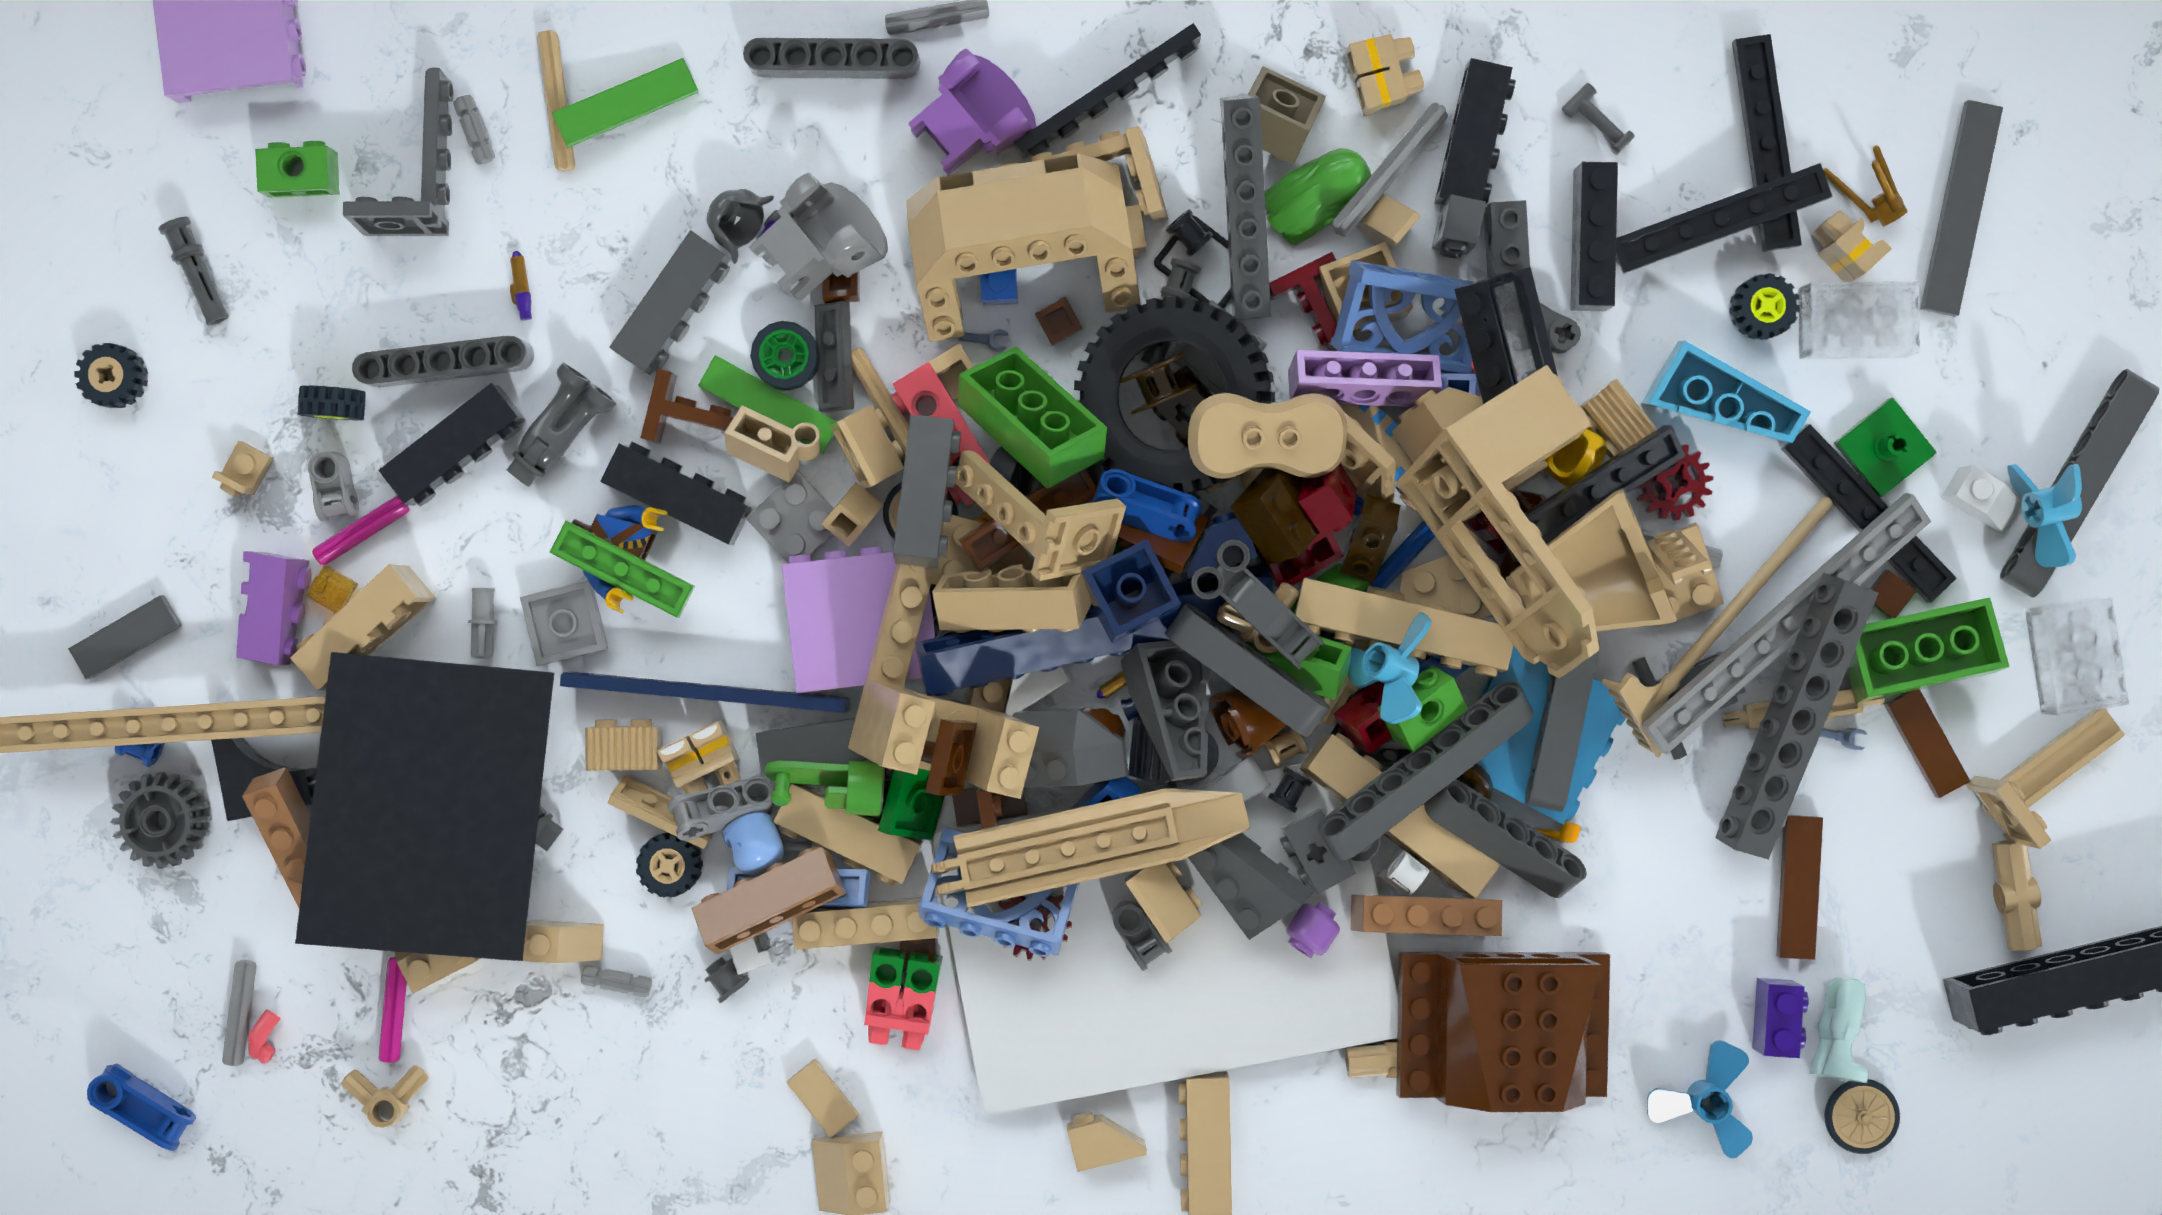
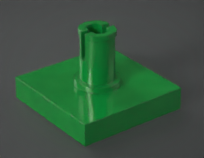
[1833,397,1937,497]
[878,768,945,840]

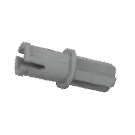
[468,588,497,658]

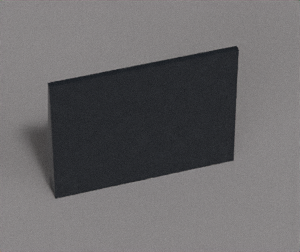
[295,652,554,961]

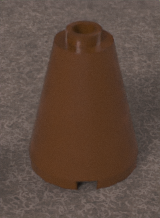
[1210,688,1287,760]

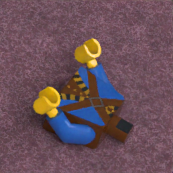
[571,505,668,614]

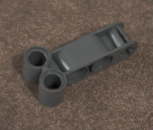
[1190,540,1325,670]

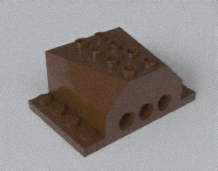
[1396,952,1610,1112]

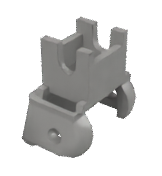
[749,173,888,301]

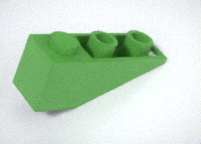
[1245,636,1352,700]

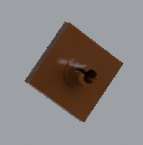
[920,719,977,796]

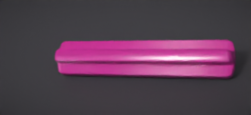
[312,496,410,565]
[378,957,407,1063]

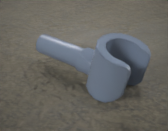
[958,329,1009,352]
[1820,728,1867,750]

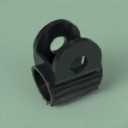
[1128,718,1219,787]

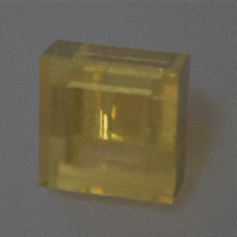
[306,565,358,613]

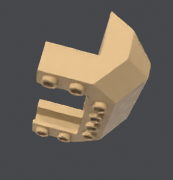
[906,154,1141,342]

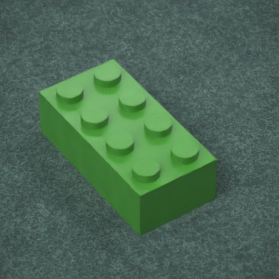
[958,346,1107,489]
[1847,597,2010,703]

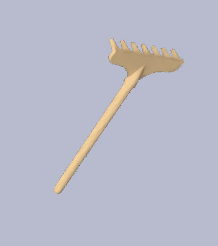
[1602,497,1833,758]

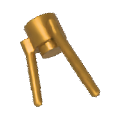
[1823,145,1908,227]

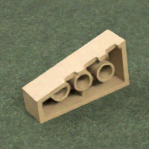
[290,564,436,691]
[932,564,1092,633]

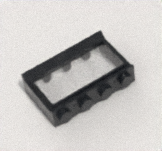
[1454,267,1558,404]

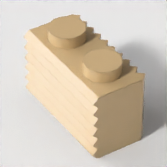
[1580,379,1657,458]
[585,719,663,771]

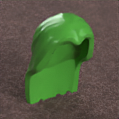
[1265,148,1371,245]

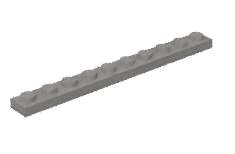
[1641,493,1932,754]

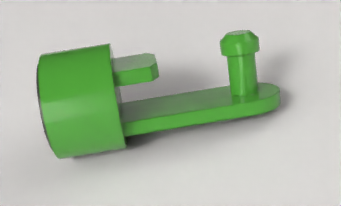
[765,760,885,816]

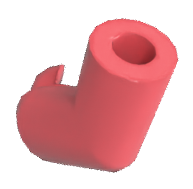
[248,1009,281,1064]

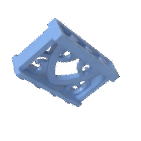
[1330,260,1474,374]
[918,827,1080,957]

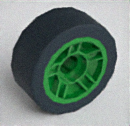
[750,321,819,390]

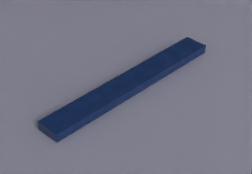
[560,671,850,713]

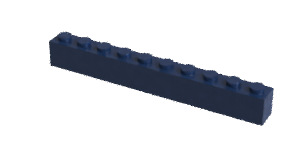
[915,564,1274,696]

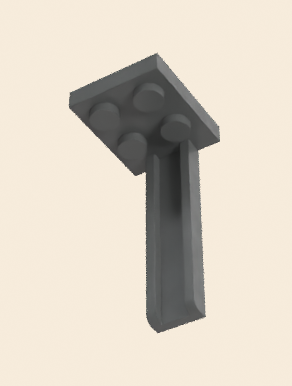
[343,68,454,236]

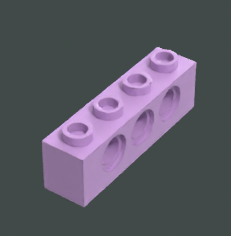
[1288,350,1442,407]

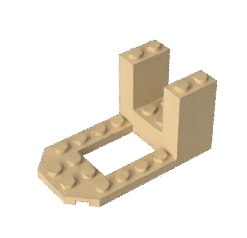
[1397,365,1600,679]
[848,515,1039,799]

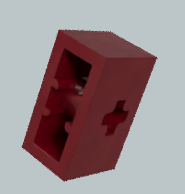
[1298,463,1357,536]
[1255,531,1344,588]
[1333,681,1392,754]

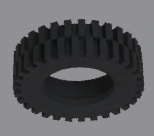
[1074,297,1275,493]

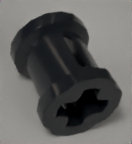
[1166,209,1213,257]
[1268,766,1313,813]

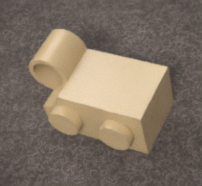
[724,405,820,483]

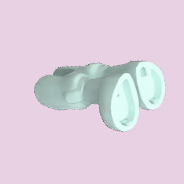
[1810,978,1868,1083]

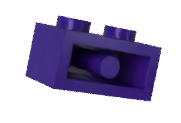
[1752,978,1809,1058]

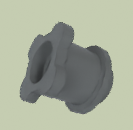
[704,957,750,1003]

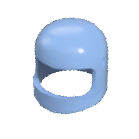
[722,812,784,876]

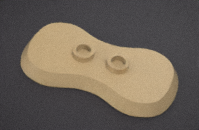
[1188,393,1347,479]

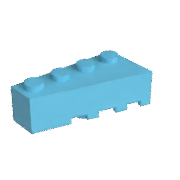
[1641,341,1811,443]

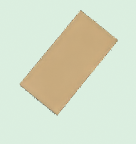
[786,1059,859,1138]

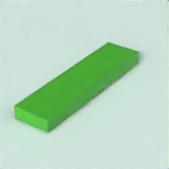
[552,58,698,148]
[698,355,837,455]
[549,520,695,618]

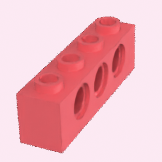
[891,362,990,508]

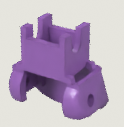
[908,48,1036,176]

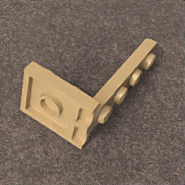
[1000,126,1169,223]
[955,450,1126,581]
[1646,522,1725,628]
[1965,705,2125,849]

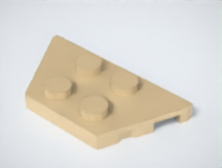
[1340,411,1395,503]
[1395,555,1524,650]

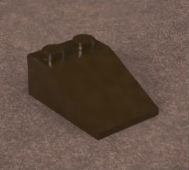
[1230,468,1318,565]

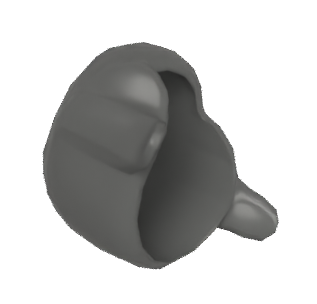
[706,189,774,264]

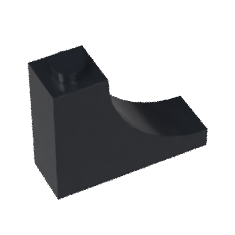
[211,738,316,821]

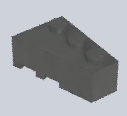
[1188,833,1317,940]

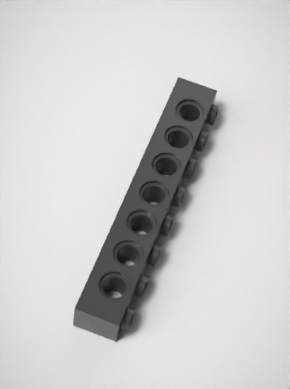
[1715,572,1879,860]

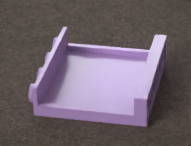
[153,0,306,103]
[782,546,935,693]

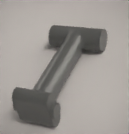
[1561,83,1635,155]

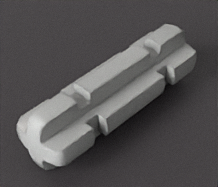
[453,95,495,165]
[581,965,652,997]

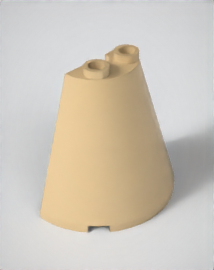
[1506,489,1677,631]

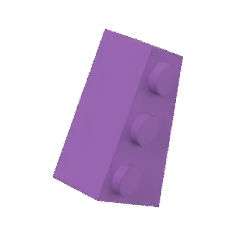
[236,551,312,665]

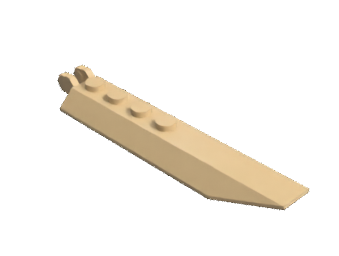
[931,788,1250,908]

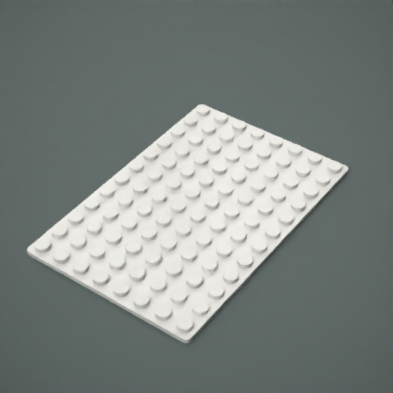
[933,763,1398,1115]

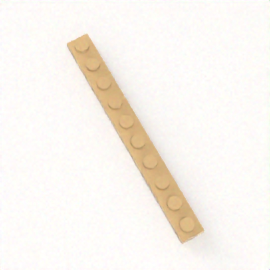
[0,696,326,753]

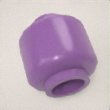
[1286,902,1340,958]

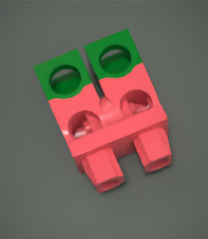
[864,946,943,1050]

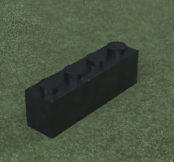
[1434,58,1516,205]
[1570,161,1618,311]
[378,383,526,506]
[600,441,752,546]

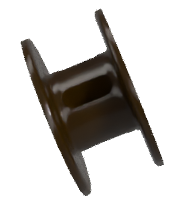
[1117,352,1198,415]

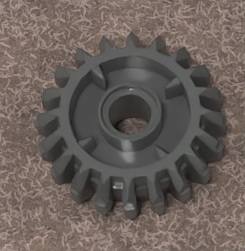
[110,772,212,869]

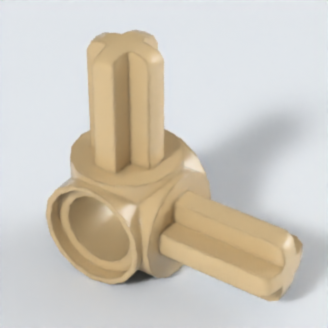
[1216,583,1299,653]
[341,1065,429,1128]

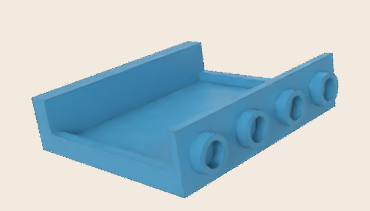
[1477,645,1626,825]

